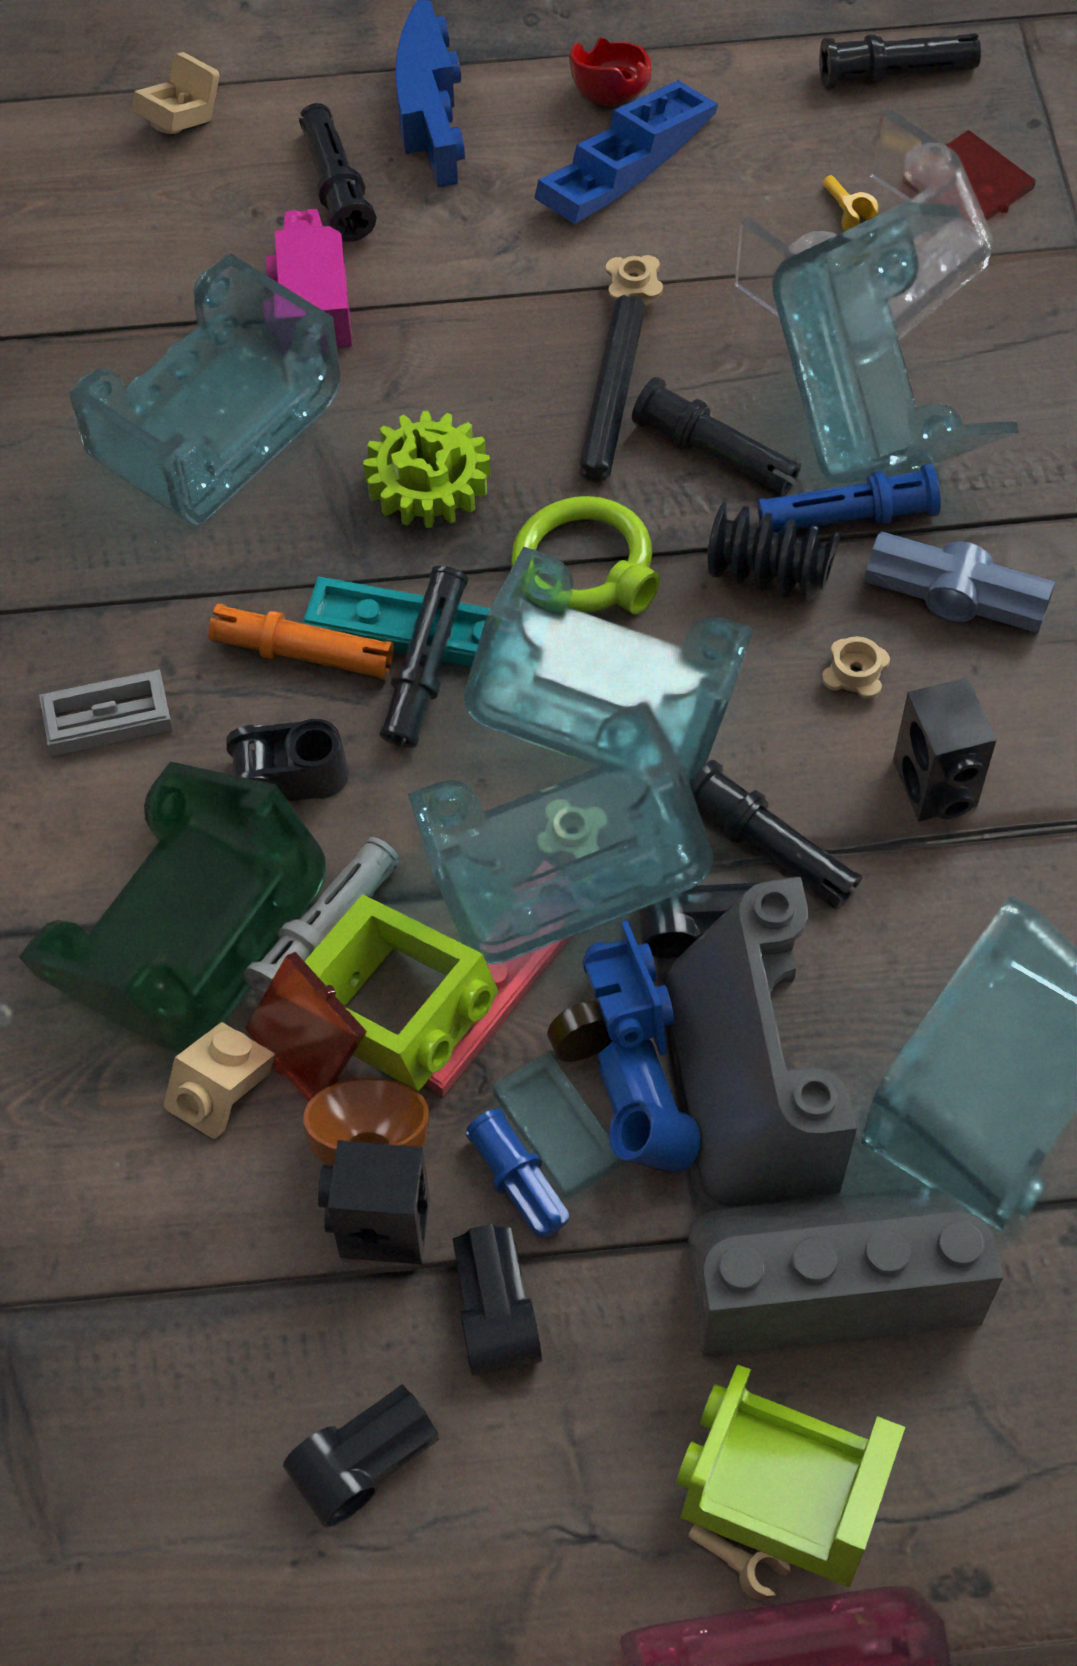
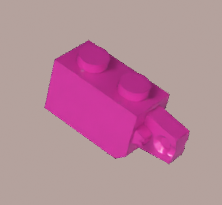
[266,209,352,352]

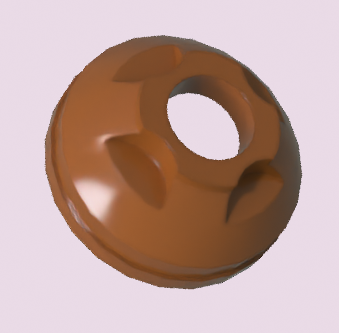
[304,1077,429,1165]

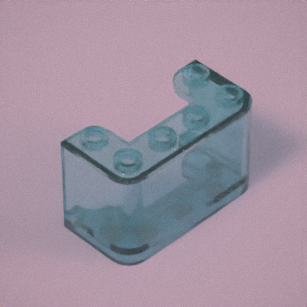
[69,252,341,525]

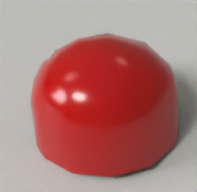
[569,37,652,106]

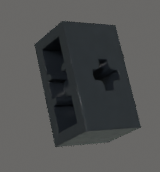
[318,1140,430,1265]

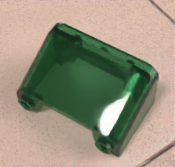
[19,761,326,1054]

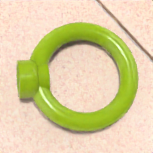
[511,496,661,615]

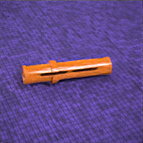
[208,603,394,681]

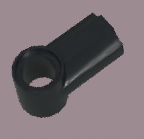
[638,874,759,958]
[452,1224,542,1376]
[283,1384,439,1528]

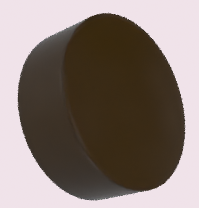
[547,1001,612,1062]

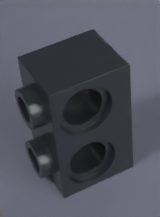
[893,677,997,822]

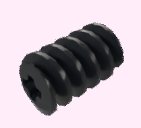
[707,501,840,603]

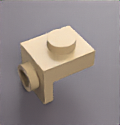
[131,52,219,134]
[164,1022,275,1139]

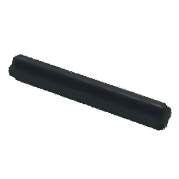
[580,295,644,482]

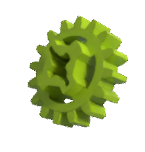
[363,411,490,528]

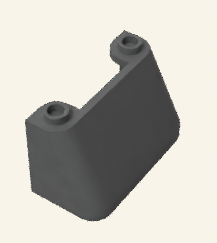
[666,877,857,1207]

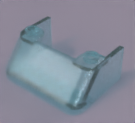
[772,202,1019,483]

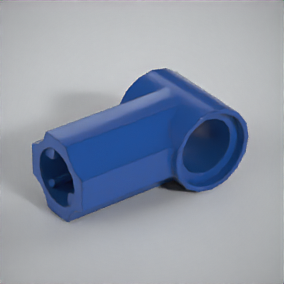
[598,1039,701,1173]

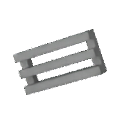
[39,669,173,756]

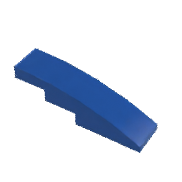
[534,80,718,224]

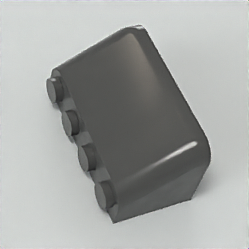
[687,1187,1003,1357]

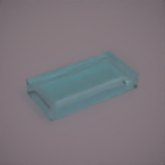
[492,1052,623,1200]

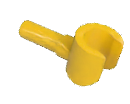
[823,175,878,233]

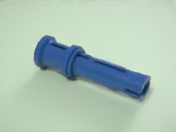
[757,463,941,533]

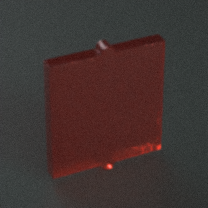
[906,130,1036,231]
[245,952,367,1102]

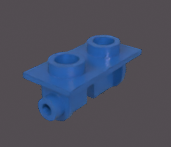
[582,920,674,1056]

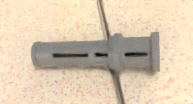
[244,837,400,1010]

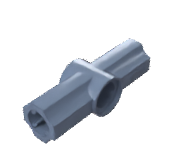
[864,531,1055,633]

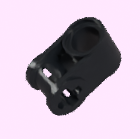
[226,718,349,807]

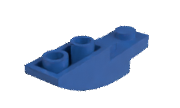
[395,0,465,187]

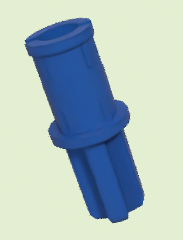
[465,1109,569,1238]

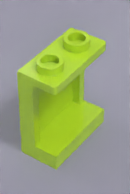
[676,1364,905,1588]

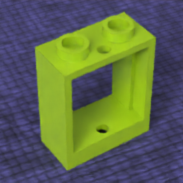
[280,894,499,1092]

